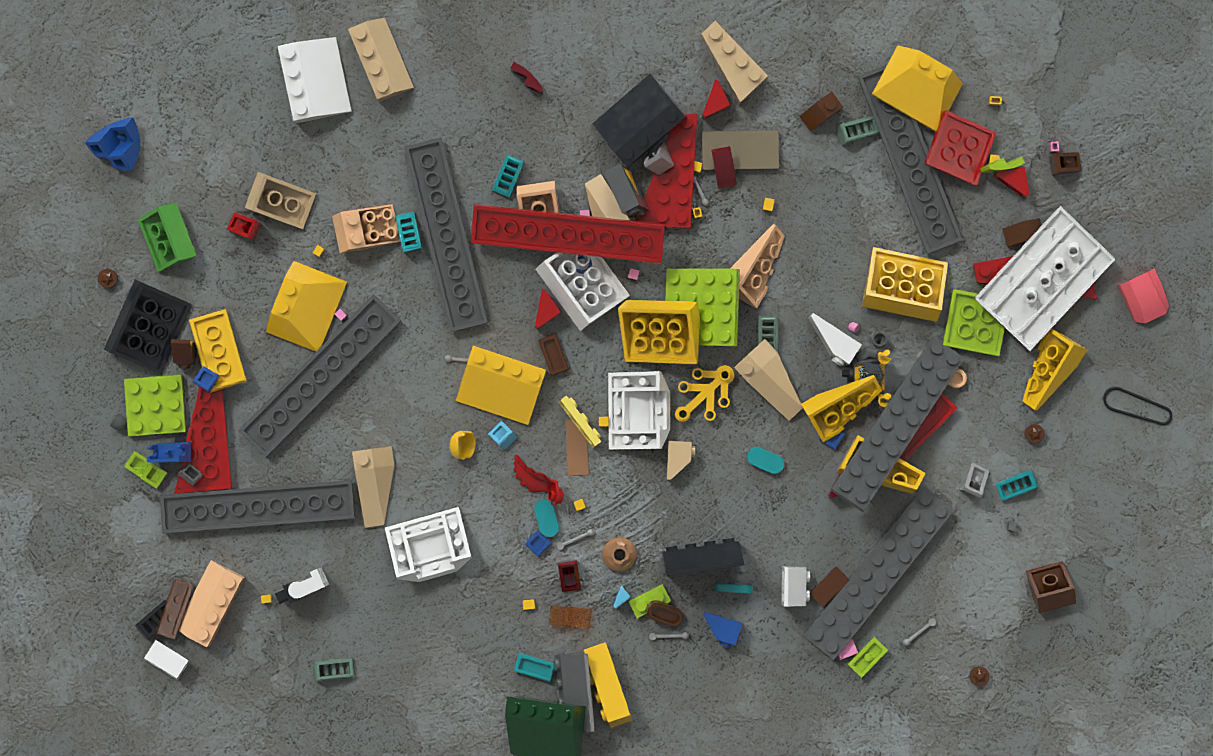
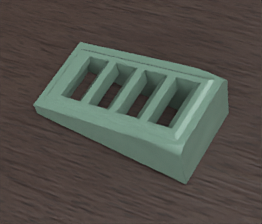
[836,116,879,145]
[758,316,778,352]
[312,658,354,681]

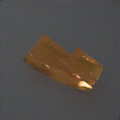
[549,605,592,628]

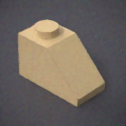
[667,441,695,480]

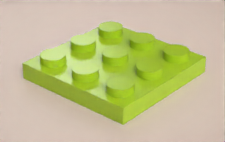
[943,289,1005,357]
[124,375,187,437]

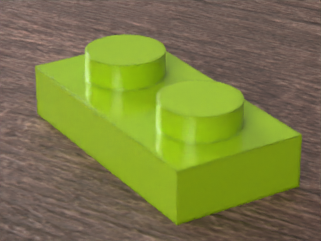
[628,584,671,618]
[848,637,888,678]

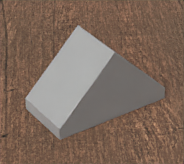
[644,141,674,175]
[960,463,989,498]

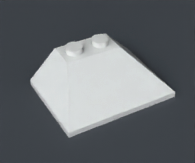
[608,371,670,449]
[385,507,472,582]

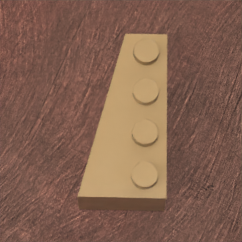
[701,21,768,105]

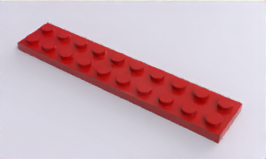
[471,204,665,263]

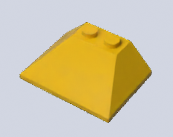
[871,45,963,132]
[266,261,347,352]

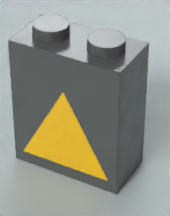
[604,163,649,218]

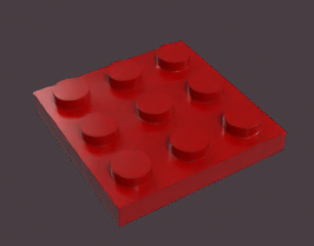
[924,110,997,186]

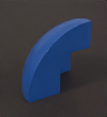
[85,117,140,171]

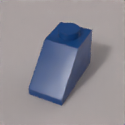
[703,611,742,648]

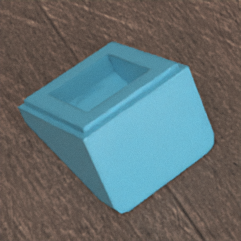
[488,420,518,450]
[613,585,630,609]

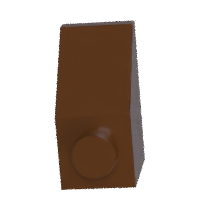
[799,91,843,132]
[171,339,196,368]

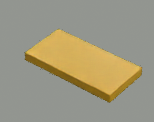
[189,309,247,393]

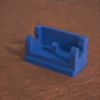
[147,442,191,462]

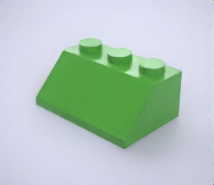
[138,203,197,272]

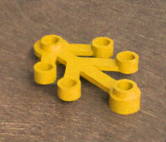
[675,365,734,422]

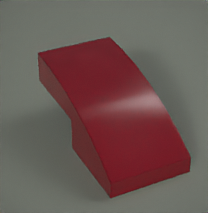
[510,62,543,95]
[711,146,737,189]

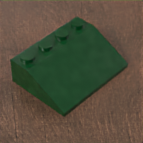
[505,696,586,756]

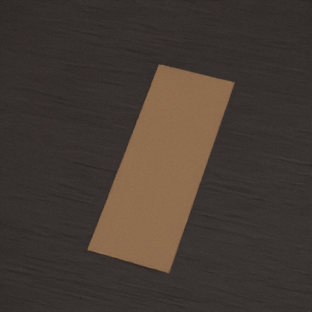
[565,420,589,476]

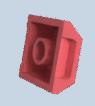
[1117,268,1169,324]

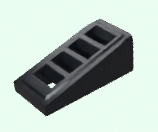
[135,600,166,640]

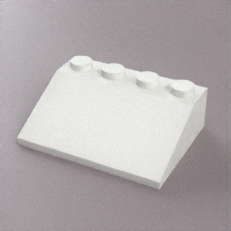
[278,37,352,124]
[535,252,630,331]

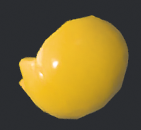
[449,431,476,460]

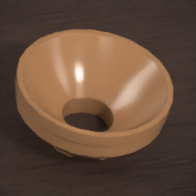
[602,537,637,572]

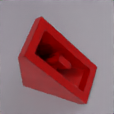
[702,80,730,119]
[993,167,1029,199]
[227,212,262,241]
[535,289,561,329]

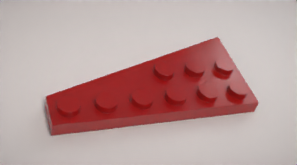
[174,387,232,494]

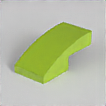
[980,156,1025,173]
[124,450,167,489]

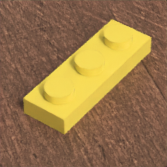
[558,395,601,448]

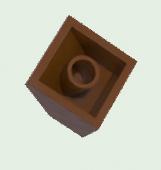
[1026,561,1076,613]

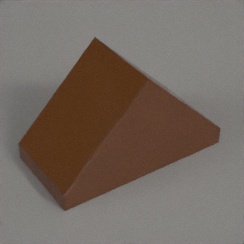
[1049,152,1081,175]
[1002,218,1042,247]

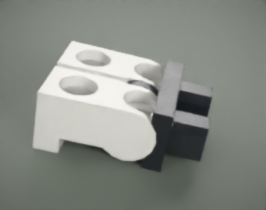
[275,567,329,604]

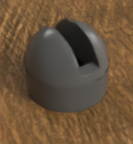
[872,332,888,348]
[110,414,126,430]

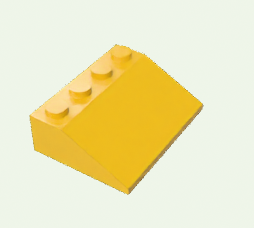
[862,247,948,322]
[618,300,700,364]
[456,346,546,425]

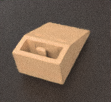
[332,204,401,253]

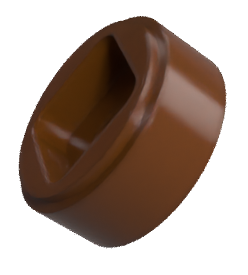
[98,269,118,288]
[1024,424,1044,443]
[969,666,989,686]

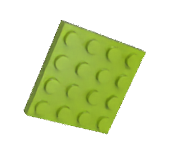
[665,269,740,346]

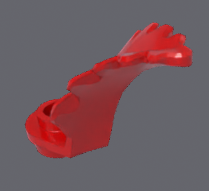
[513,454,564,506]

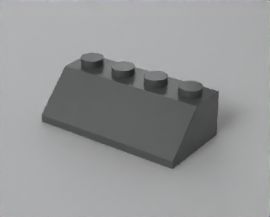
[554,652,595,732]

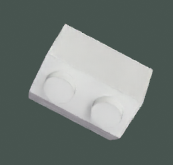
[781,566,810,607]

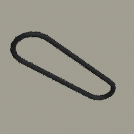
[1103,387,1172,425]

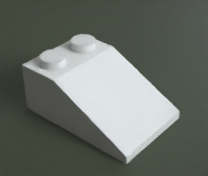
[808,313,862,366]

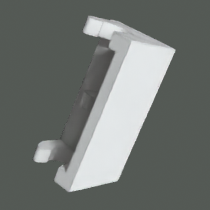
[144,640,189,680]

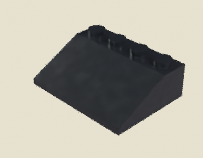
[592,74,687,167]
[104,280,192,374]
[662,538,744,576]

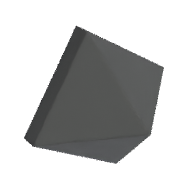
[178,463,204,486]

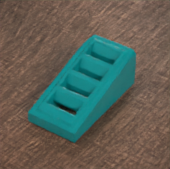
[492,154,525,198]
[395,212,422,253]
[995,469,1039,502]

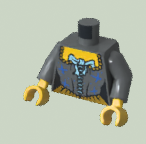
[842,347,891,407]

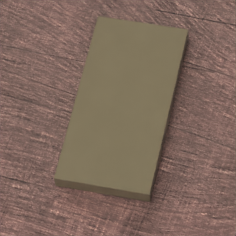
[702,130,779,170]

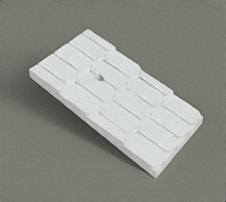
[976,206,1115,351]

